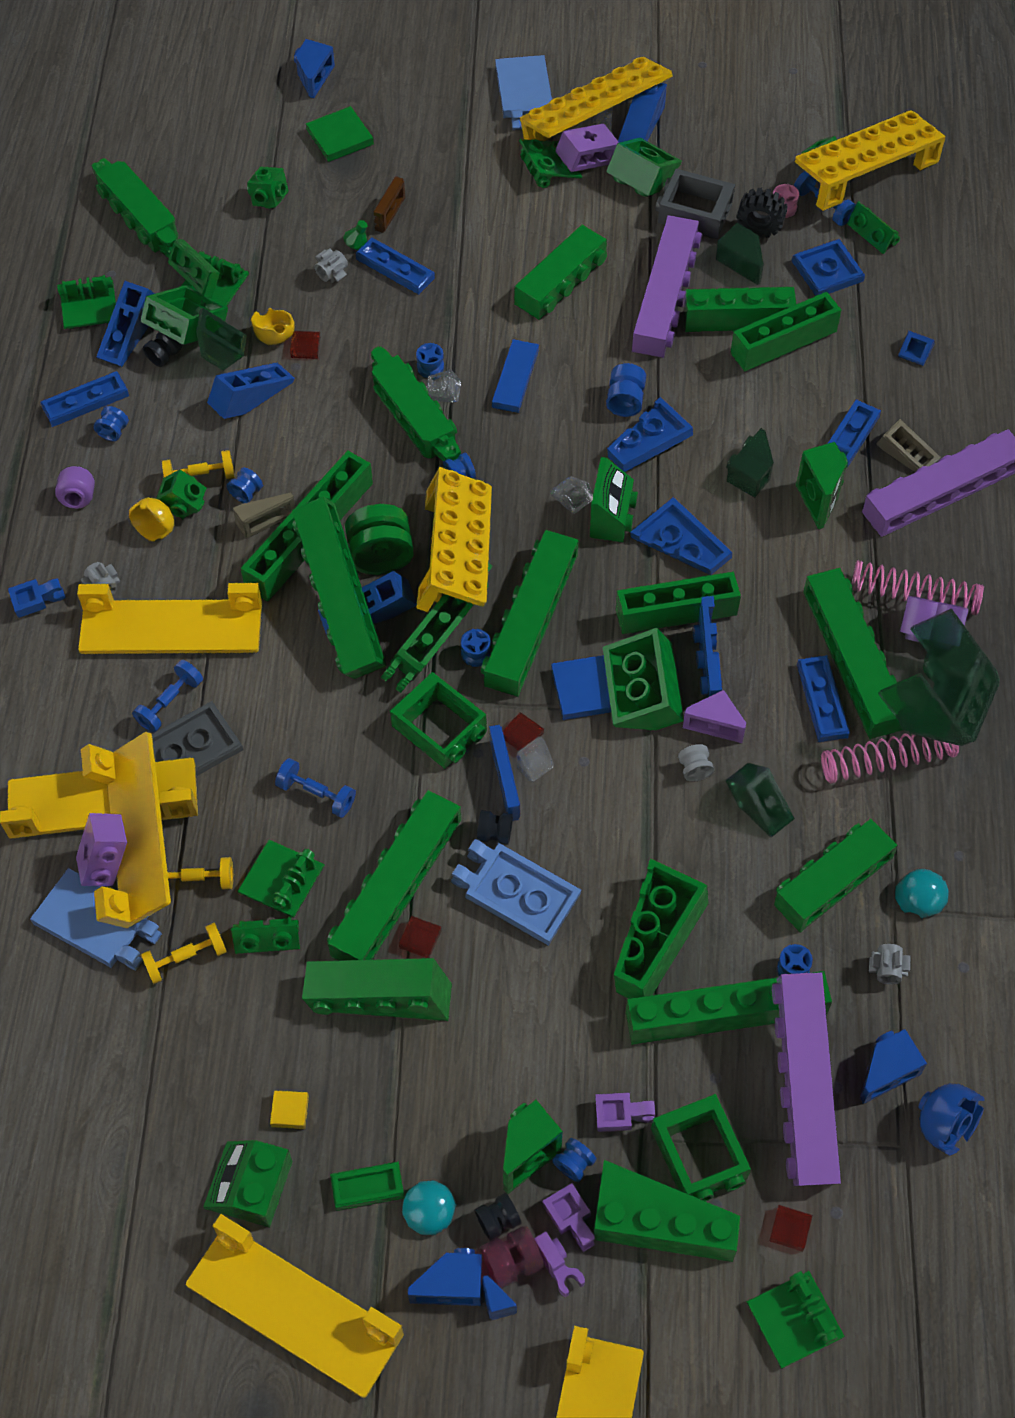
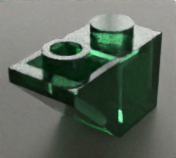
[726,428,774,498]

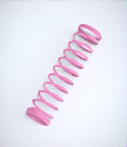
[852,560,984,616]
[821,724,959,784]

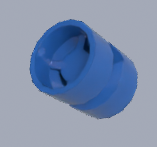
[606,363,646,417]

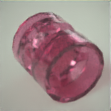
[480,1225,544,1289]

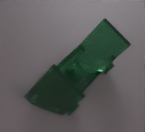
[878,608,1000,746]

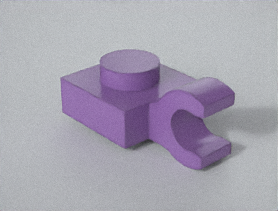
[595,1093,655,1132]
[542,1183,595,1252]
[534,1232,585,1297]

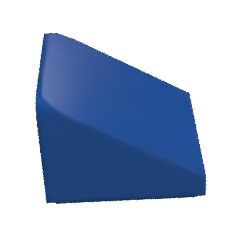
[898,331,935,366]
[481,1275,517,1320]

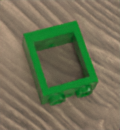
[140,285,228,345]
[390,672,487,769]
[651,1094,751,1202]

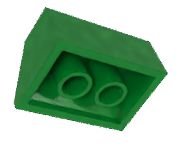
[603,628,684,730]

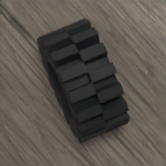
[736,188,787,238]

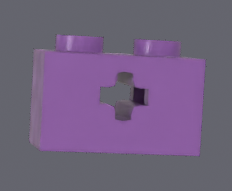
[555,123,619,172]
[76,813,127,887]

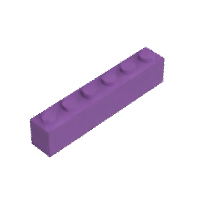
[632,215,702,358]
[862,429,1015,537]
[772,973,841,1186]

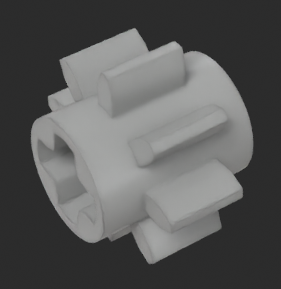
[314,248,348,283]
[81,562,120,595]
[869,944,911,984]

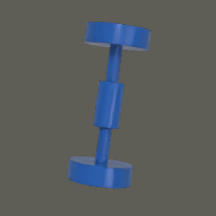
[794,171,856,226]
[132,660,203,733]
[275,758,356,818]

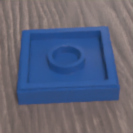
[792,239,865,296]
[551,655,611,720]

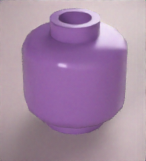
[55,466,95,509]

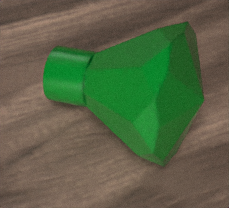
[343,220,368,250]

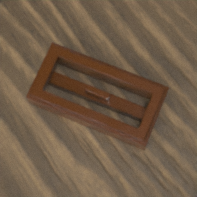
[374,176,405,233]

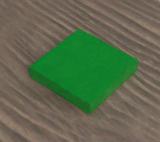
[306,106,374,162]

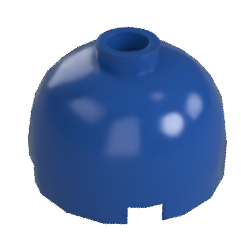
[918,1083,984,1156]

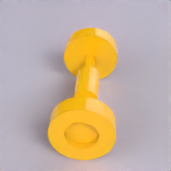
[162,450,235,479]
[168,857,233,890]
[141,923,227,984]

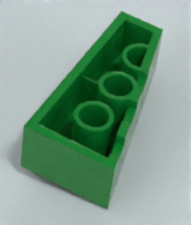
[614,858,708,999]
[302,958,452,1021]
[594,1160,740,1262]

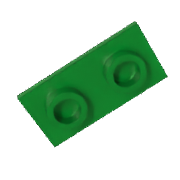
[847,201,900,254]
[231,917,300,954]

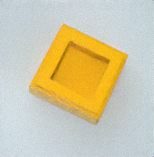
[270,1091,309,1129]

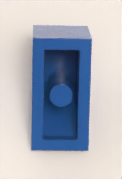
[294,39,335,98]
[860,1029,927,1104]
[408,1248,482,1306]

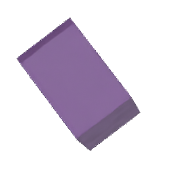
[683,690,747,743]

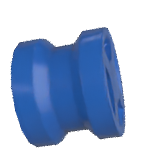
[416,343,444,378]
[93,406,129,442]
[443,453,476,479]
[227,467,263,503]
[461,629,491,667]
[777,944,813,976]
[552,1138,596,1182]

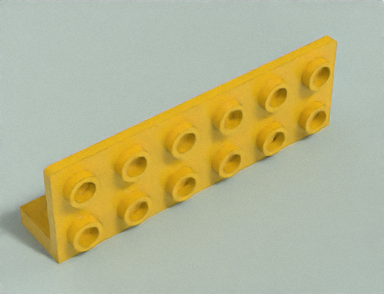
[520,57,673,141]
[795,110,946,211]
[417,467,492,612]
[77,583,262,654]
[81,732,171,929]
[0,758,198,839]
[186,1214,404,1398]
[556,1326,644,1418]

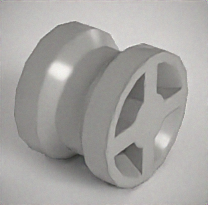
[678,744,715,781]

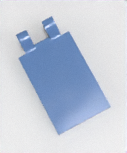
[495,55,552,130]
[451,839,581,946]
[30,868,162,971]

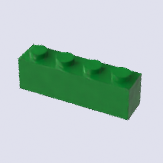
[514,225,607,320]
[683,287,796,332]
[730,292,842,372]
[615,571,741,634]
[774,819,898,933]

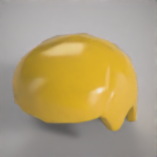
[250,308,295,345]
[129,497,174,542]

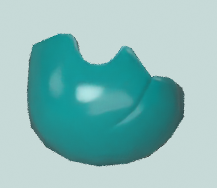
[895,869,949,918]
[402,1180,456,1235]

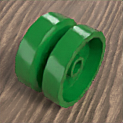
[345,504,414,575]

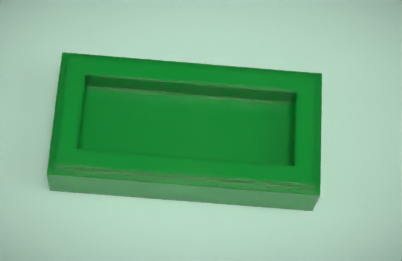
[330,1161,405,1211]

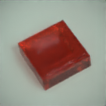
[290,331,321,359]
[503,712,544,755]
[399,916,442,958]
[769,1205,813,1252]

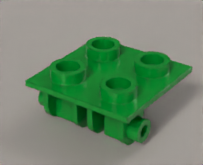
[519,139,582,188]
[181,251,249,307]
[57,275,116,329]
[238,840,325,918]
[747,1271,845,1369]

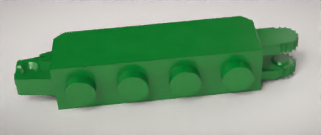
[91,158,178,258]
[371,346,461,461]
[381,563,493,693]

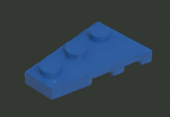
[607,397,693,472]
[630,497,732,575]
[693,596,722,698]

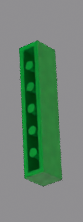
[240,450,373,602]
[292,496,387,679]
[481,530,579,697]
[803,568,910,739]
[327,790,461,961]
[625,971,832,1045]

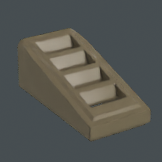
[876,419,941,472]
[232,492,295,538]

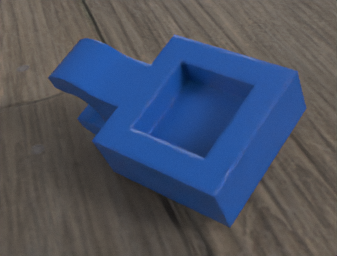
[8,579,66,618]

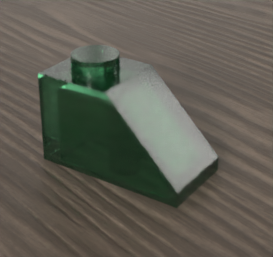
[715,223,764,285]
[196,308,247,371]
[725,763,795,837]

